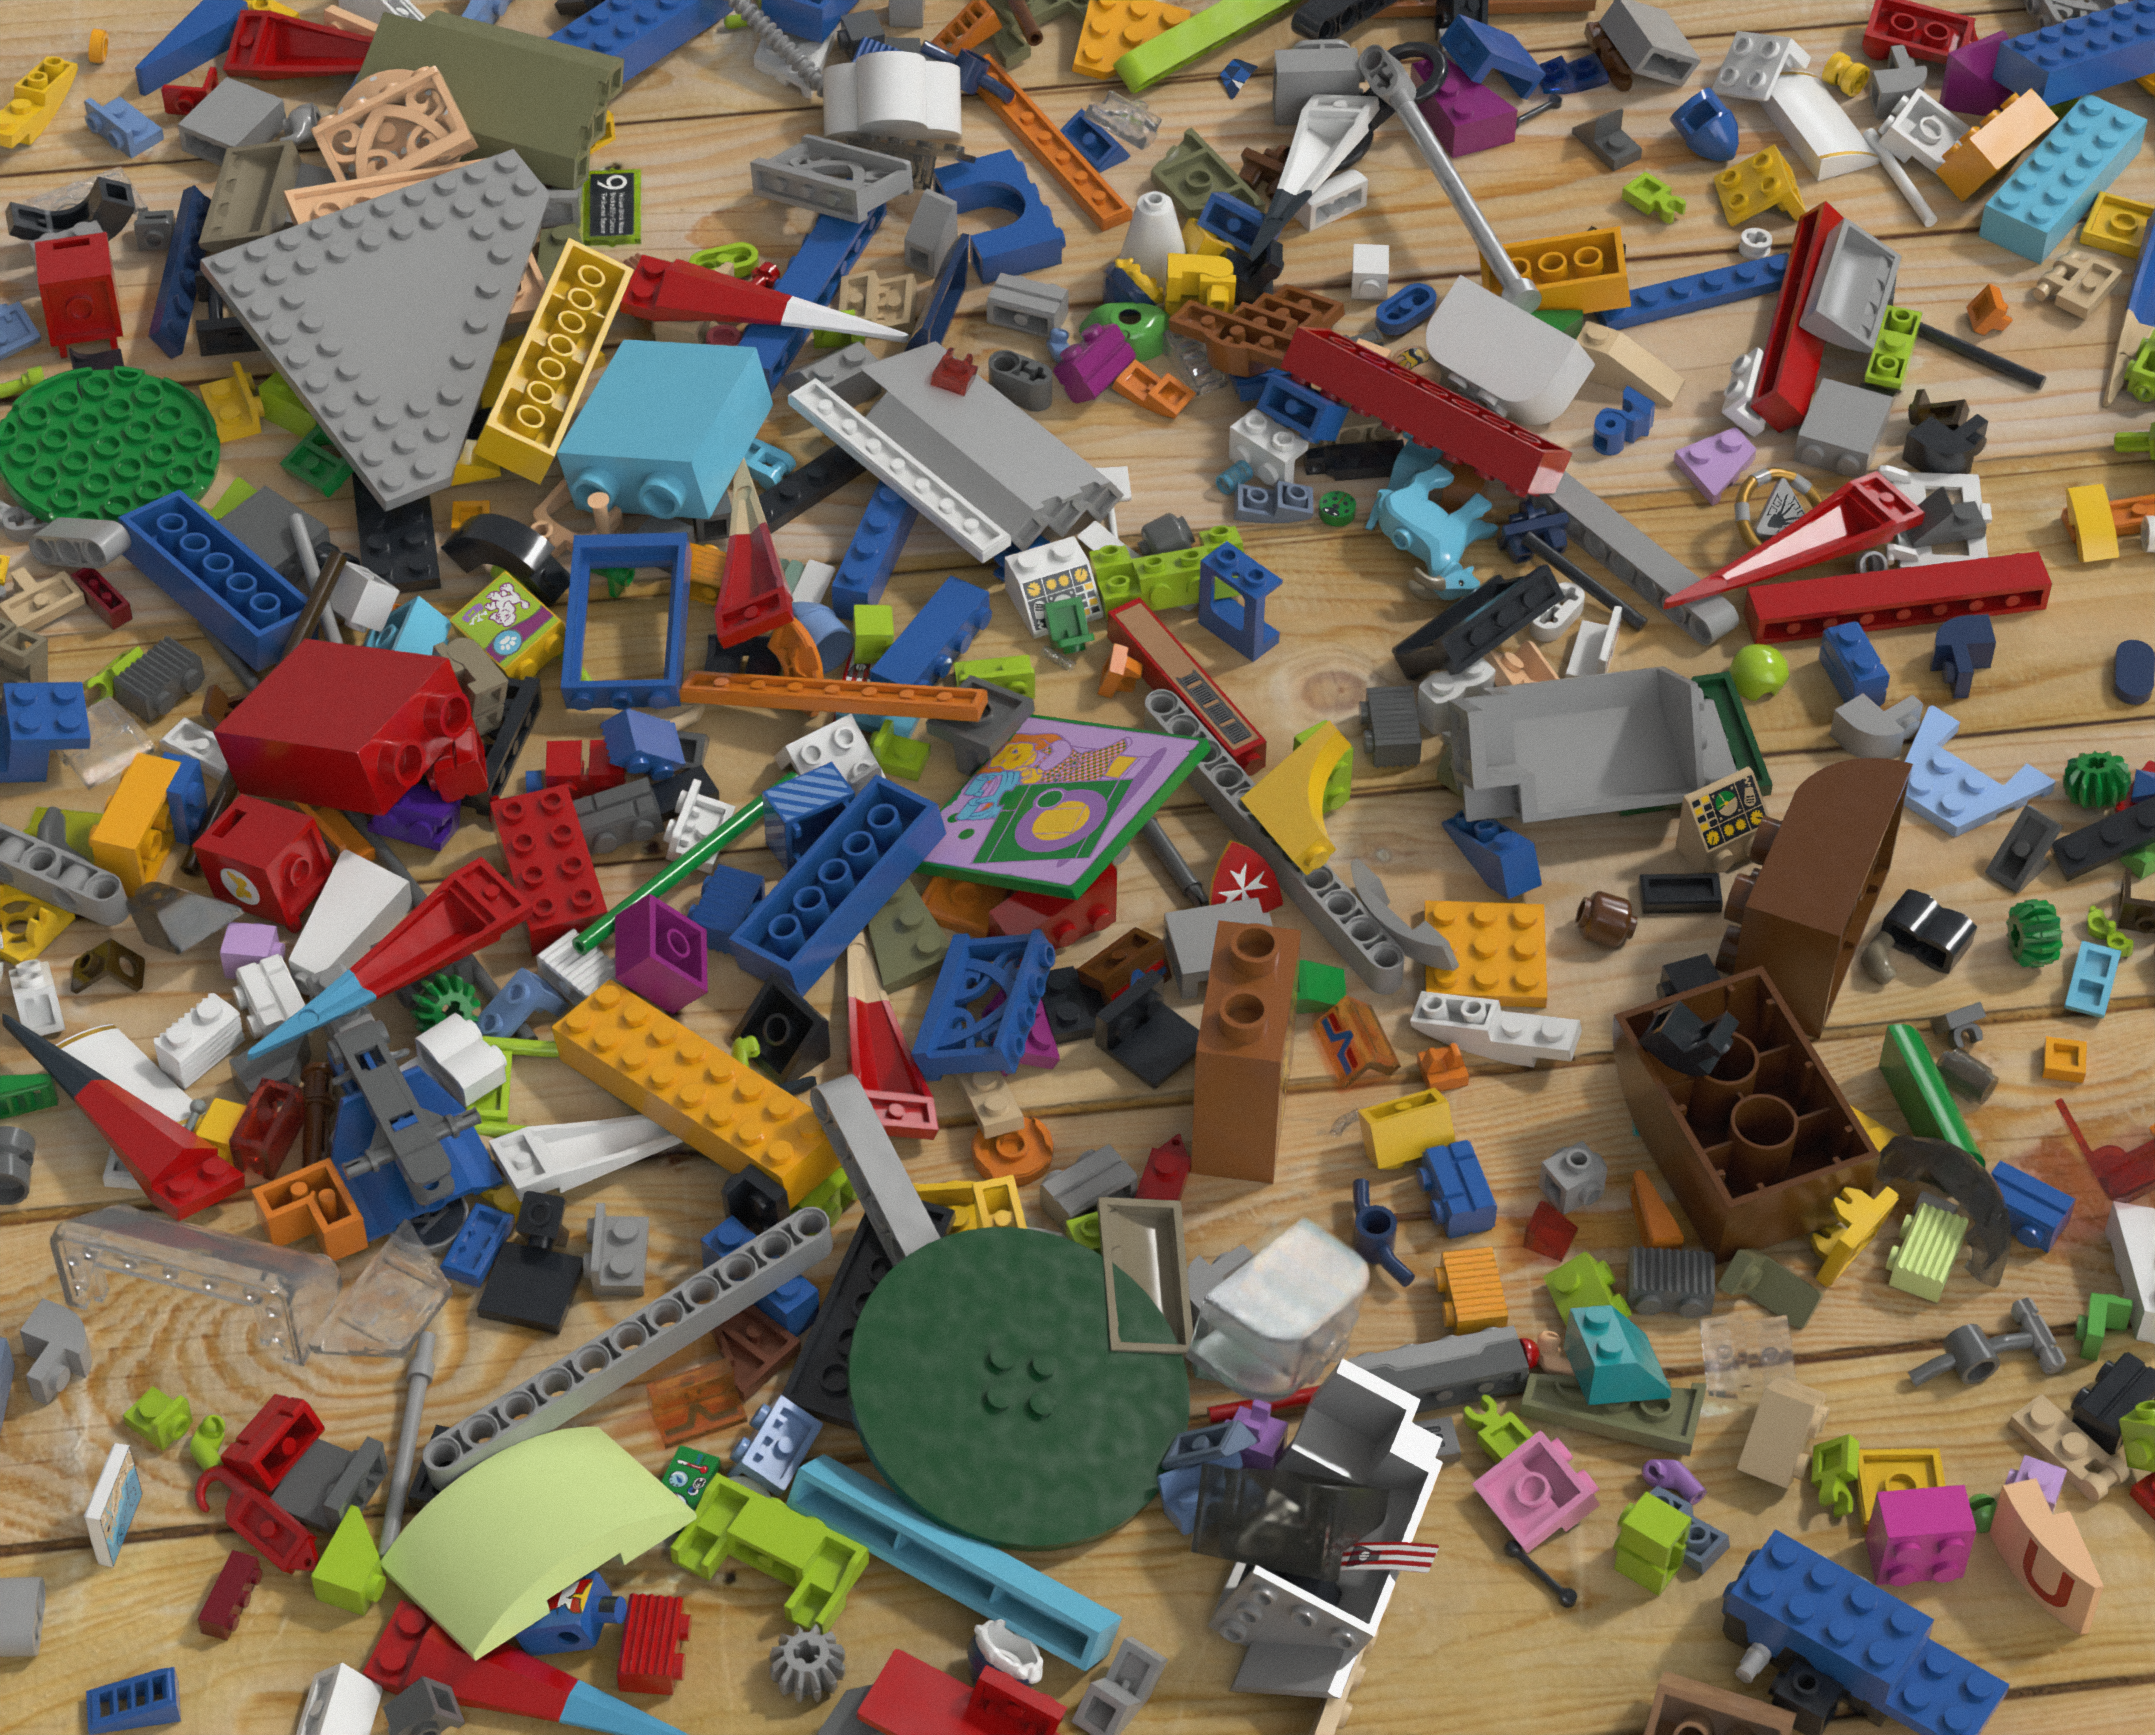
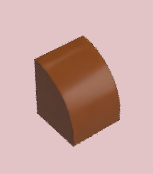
[1439,463,1489,521]

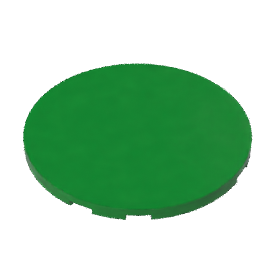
[0,366,220,523]

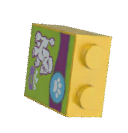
[449,570,566,680]

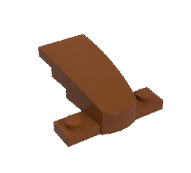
[1168,283,1345,377]

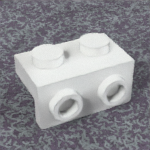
[1722,347,1766,437]
[1229,409,1308,488]
[663,779,736,874]

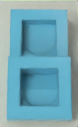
[2064,941,2121,1019]

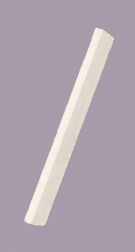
[788,378,1011,563]

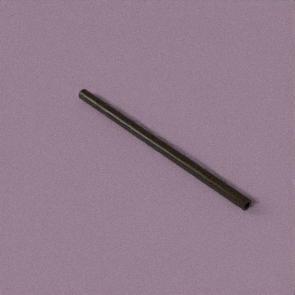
[180,551,347,877]

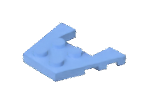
[1904,705,2056,837]

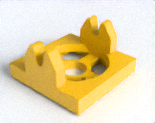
[0,884,75,966]
[1810,1186,1899,1288]

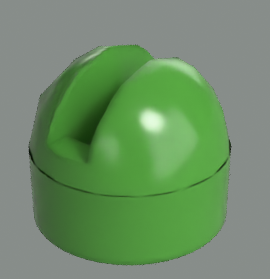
[1969,1493,1997,1533]

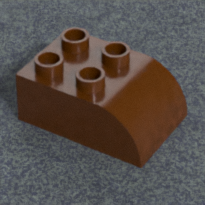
[1715,758,1913,1039]
[1613,965,1881,1265]

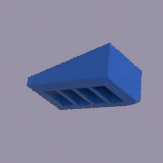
[86,1667,181,1735]

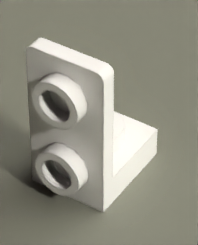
[8,959,66,1036]

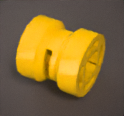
[1822,51,1870,97]

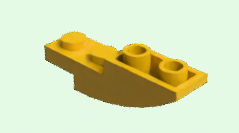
[0,56,78,149]

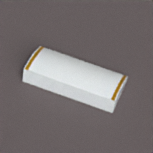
[1757,70,1880,181]
[47,1024,206,1128]

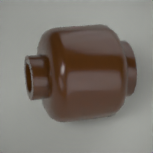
[1575,891,1637,948]

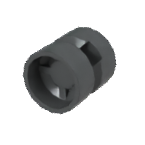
[0,1126,36,1205]

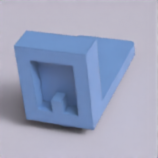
[475,967,569,1038]

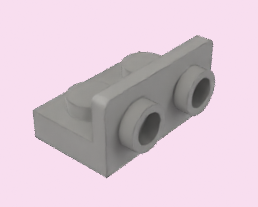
[583,1203,650,1296]

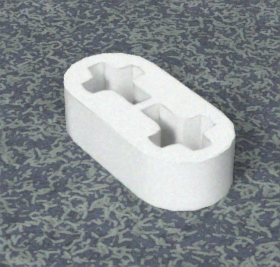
[1529,582,1585,642]

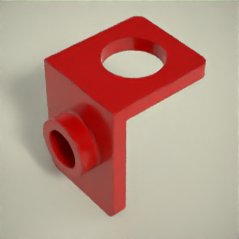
[161,67,219,116]

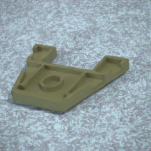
[986,0,1089,68]

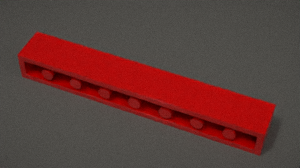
[1743,551,2052,645]

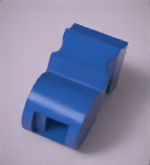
[1592,385,1655,456]

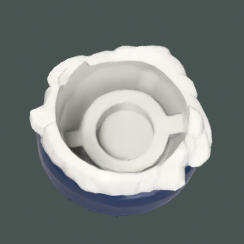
[967,1619,1043,1688]

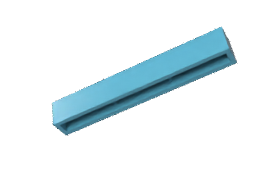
[786,1454,1122,1671]

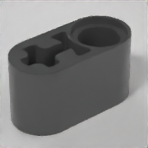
[988,350,1052,412]

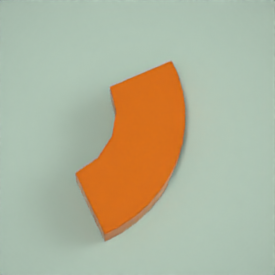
[767,617,824,717]

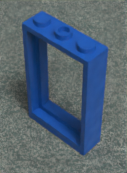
[560,532,692,711]

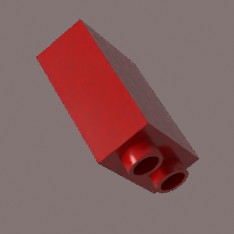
[213,639,474,816]

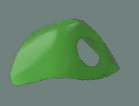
[1079,302,1180,362]

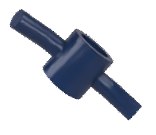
[919,40,1015,103]
[1352,1178,1415,1287]

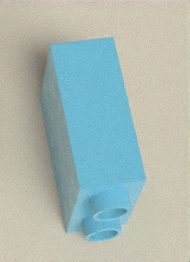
[556,339,773,519]

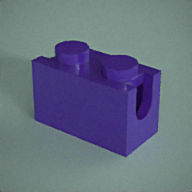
[367,783,461,852]

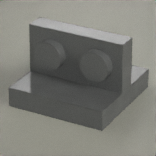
[926,675,1035,776]

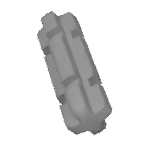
[2011,1297,2066,1375]

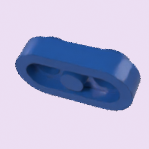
[1375,283,1437,335]

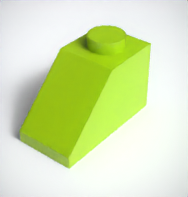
[311,1505,386,1616]

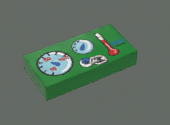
[661,1445,721,1534]

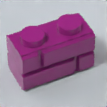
[1053,323,1137,404]

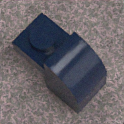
[1930,614,1996,699]

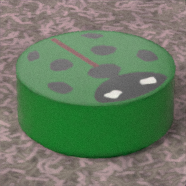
[1319,491,1356,527]

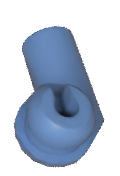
[1046,328,1070,363]

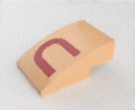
[1989,1478,2104,1635]

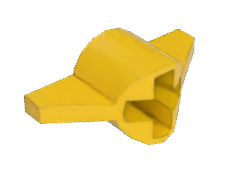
[481,1185,522,1224]

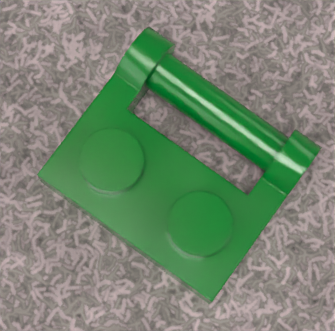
[279,424,354,498]

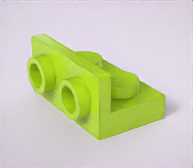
[953,655,1035,699]

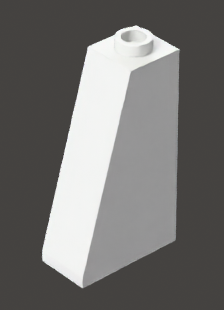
[288,849,413,995]

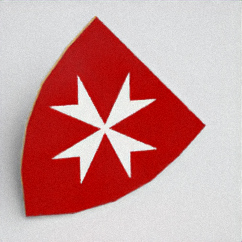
[1209,840,1284,913]

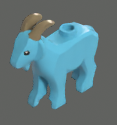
[1376,463,1499,601]

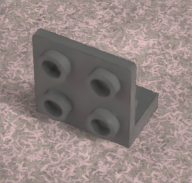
[271,1436,388,1535]

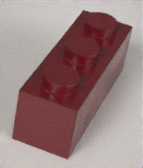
[70,568,133,630]
[198,1550,263,1641]

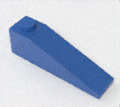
[135,0,248,96]

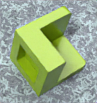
[852,605,894,664]

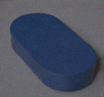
[2113,640,2155,705]

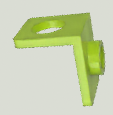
[193,477,257,521]

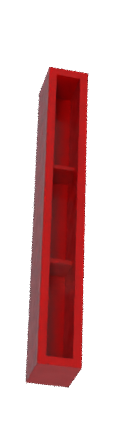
[1750,201,1844,434]

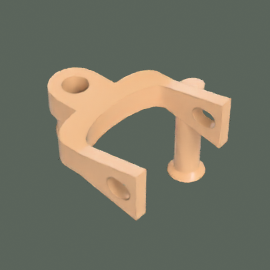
[530,477,624,559]

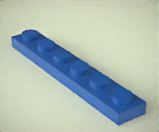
[1593,252,1789,330]

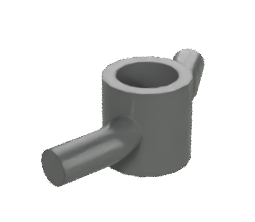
[1908,1324,2033,1387]

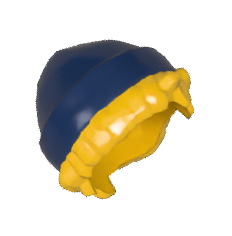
[1102,257,1164,317]

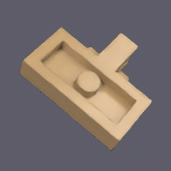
[0,567,86,631]

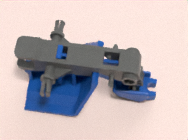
[326,1019,503,1242]

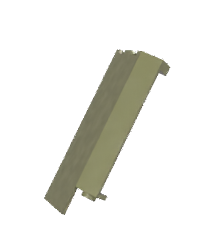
[354,10,624,190]

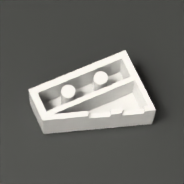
[2105,1201,2155,1344]

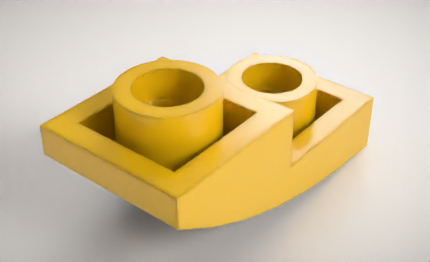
[2065,484,2119,562]

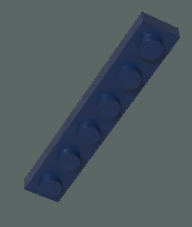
[148,185,211,359]

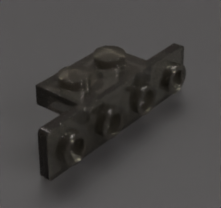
[846,133,976,191]

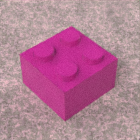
[1865,1485,1977,1586]

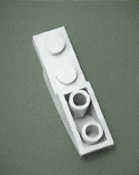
[1410,991,1582,1067]

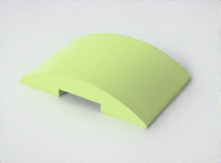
[380,1427,697,1661]

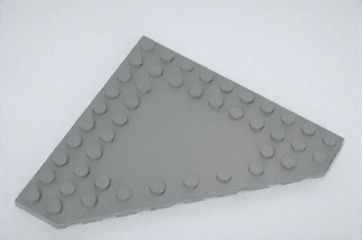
[200,149,550,512]

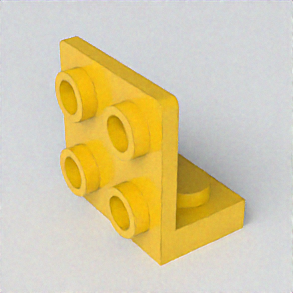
[1713,144,1807,227]

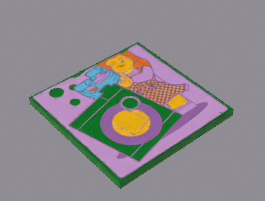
[913,714,1211,900]

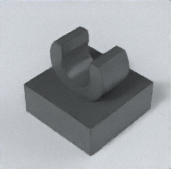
[1930,1001,1986,1050]

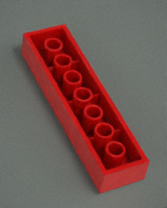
[1280,327,1573,497]

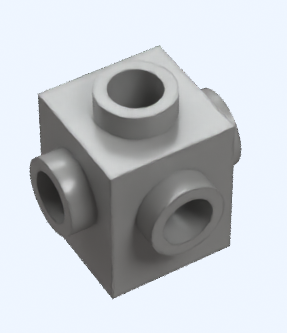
[1538,1140,1607,1215]

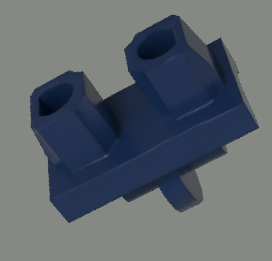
[1496,500,1570,564]

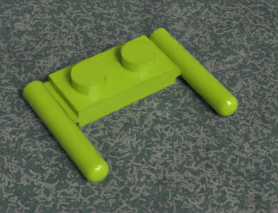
[466,1036,559,1139]

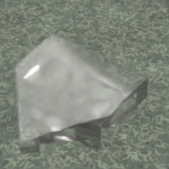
[1083,90,1162,150]

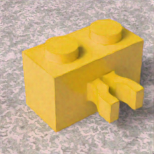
[1357,1088,1456,1170]

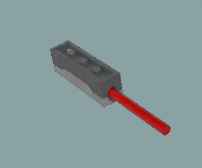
[1207,1325,1540,1424]

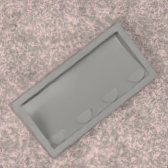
[1799,217,1902,353]

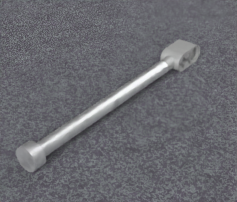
[1358,44,1542,314]

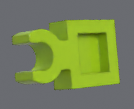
[1621,171,1686,224]
[1463,1395,1534,1464]

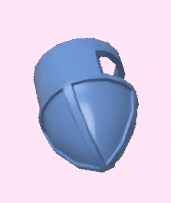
[792,601,854,674]

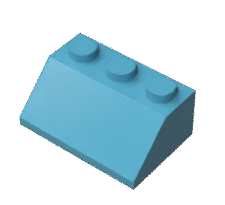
[363,595,451,655]

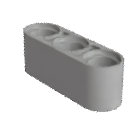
[28,517,131,569]

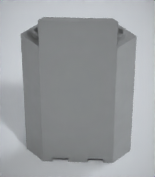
[860,341,1124,551]

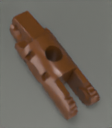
[1584,21,1634,92]

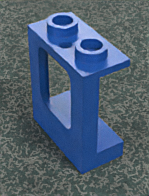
[1198,541,1283,662]

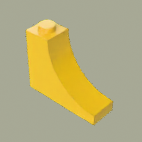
[1240,720,1352,876]

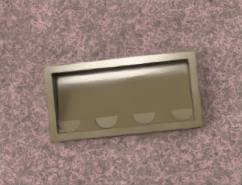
[198,140,302,253]
[1097,1197,1195,1368]

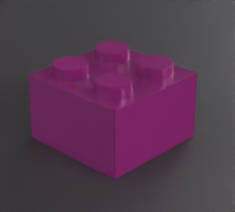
[615,894,708,1014]

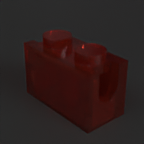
[229,1077,305,1181]

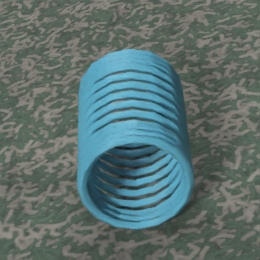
[1216,460,1253,495]

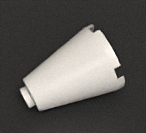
[1119,191,1187,290]

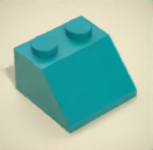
[1563,1305,1672,1405]

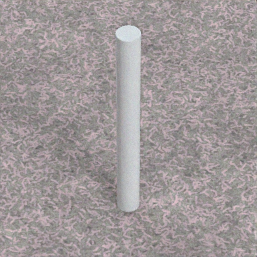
[1863,128,1937,227]

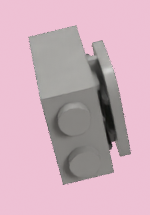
[1272,39,1365,125]

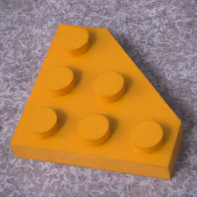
[1071,0,1191,80]

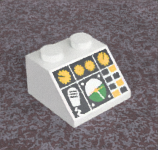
[1005,536,1103,639]

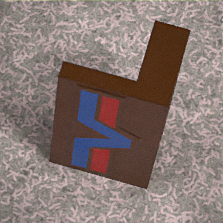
[1076,927,1172,1007]

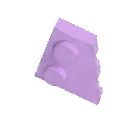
[1674,427,1757,506]

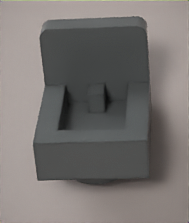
[134,210,175,251]

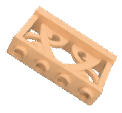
[311,66,479,182]

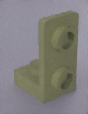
[1717,1248,1823,1329]

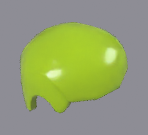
[1727,644,1789,701]

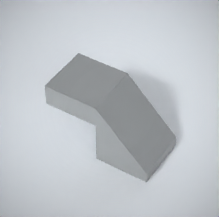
[1071,1636,1168,1735]

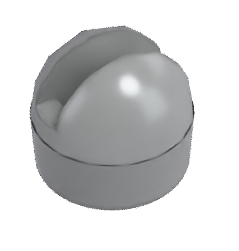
[1855,551,1888,574]

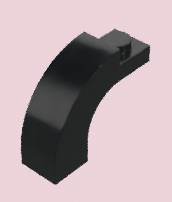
[5,176,136,241]
[440,514,570,607]

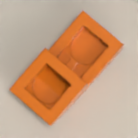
[1112,359,1196,419]

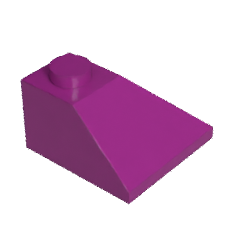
[1939,30,2014,116]

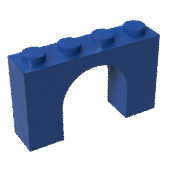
[933,149,1066,284]

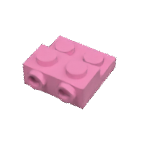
[1472,1430,1600,1554]

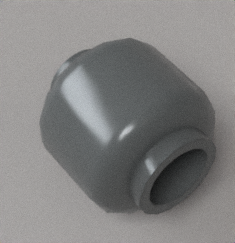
[1137,513,1196,557]

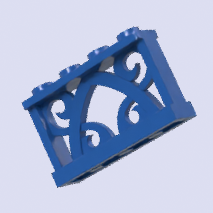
[911,929,1055,1082]

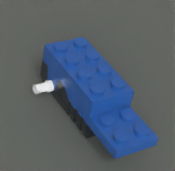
[1722,1529,2010,1735]

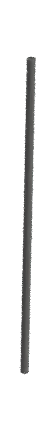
[198,622,538,1040]

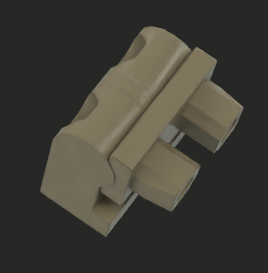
[0,617,48,711]
[432,637,509,736]

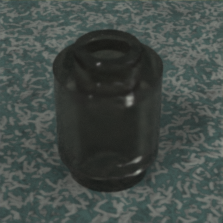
[1936,1048,1999,1105]

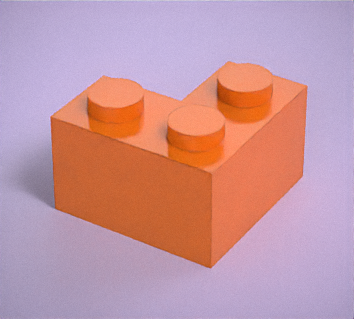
[252,1157,368,1264]

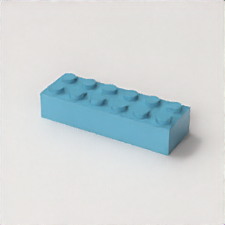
[1979,94,2148,265]

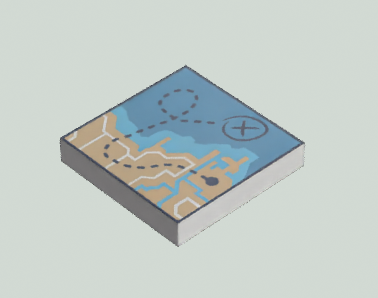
[84,1443,143,1567]

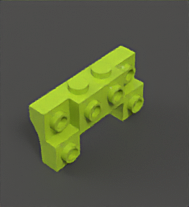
[1089,525,1244,619]
[670,1473,869,1635]

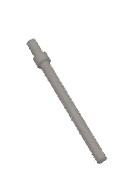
[288,514,343,644]
[378,1331,436,1561]

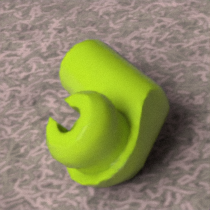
[190,1415,226,1471]

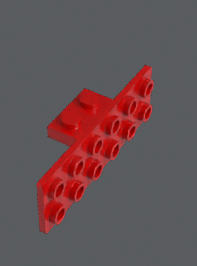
[856,1649,1068,1735]

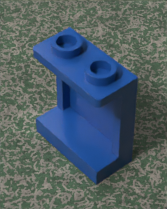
[1439,14,1546,100]

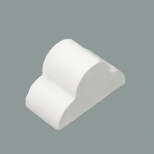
[823,51,962,141]

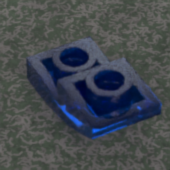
[1538,52,1609,95]

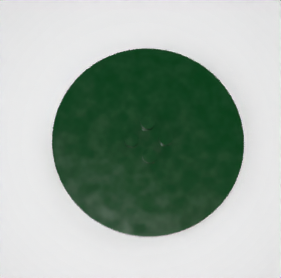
[846,1227,1190,1552]

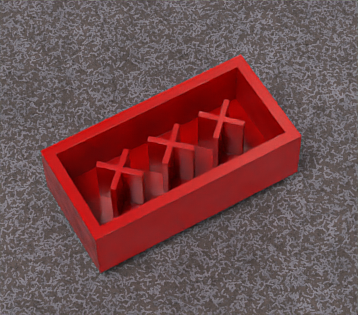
[490,784,610,957]

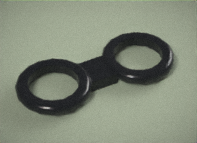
[1332,42,1449,173]

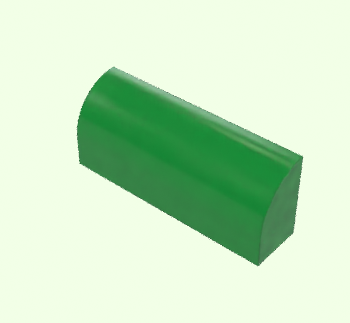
[1879,1024,1986,1193]

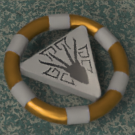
[1734,467,1824,570]

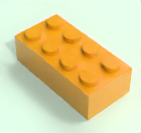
[1478,226,1631,314]

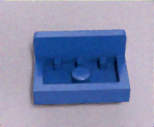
[161,752,208,845]

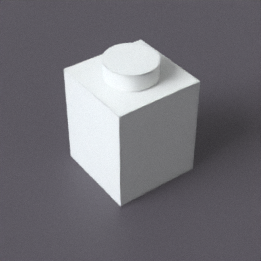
[1351,244,1389,300]

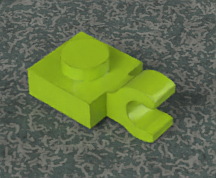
[82,646,144,707]
[1811,1434,1859,1518]

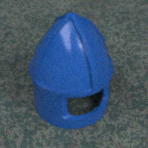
[1669,87,1739,161]

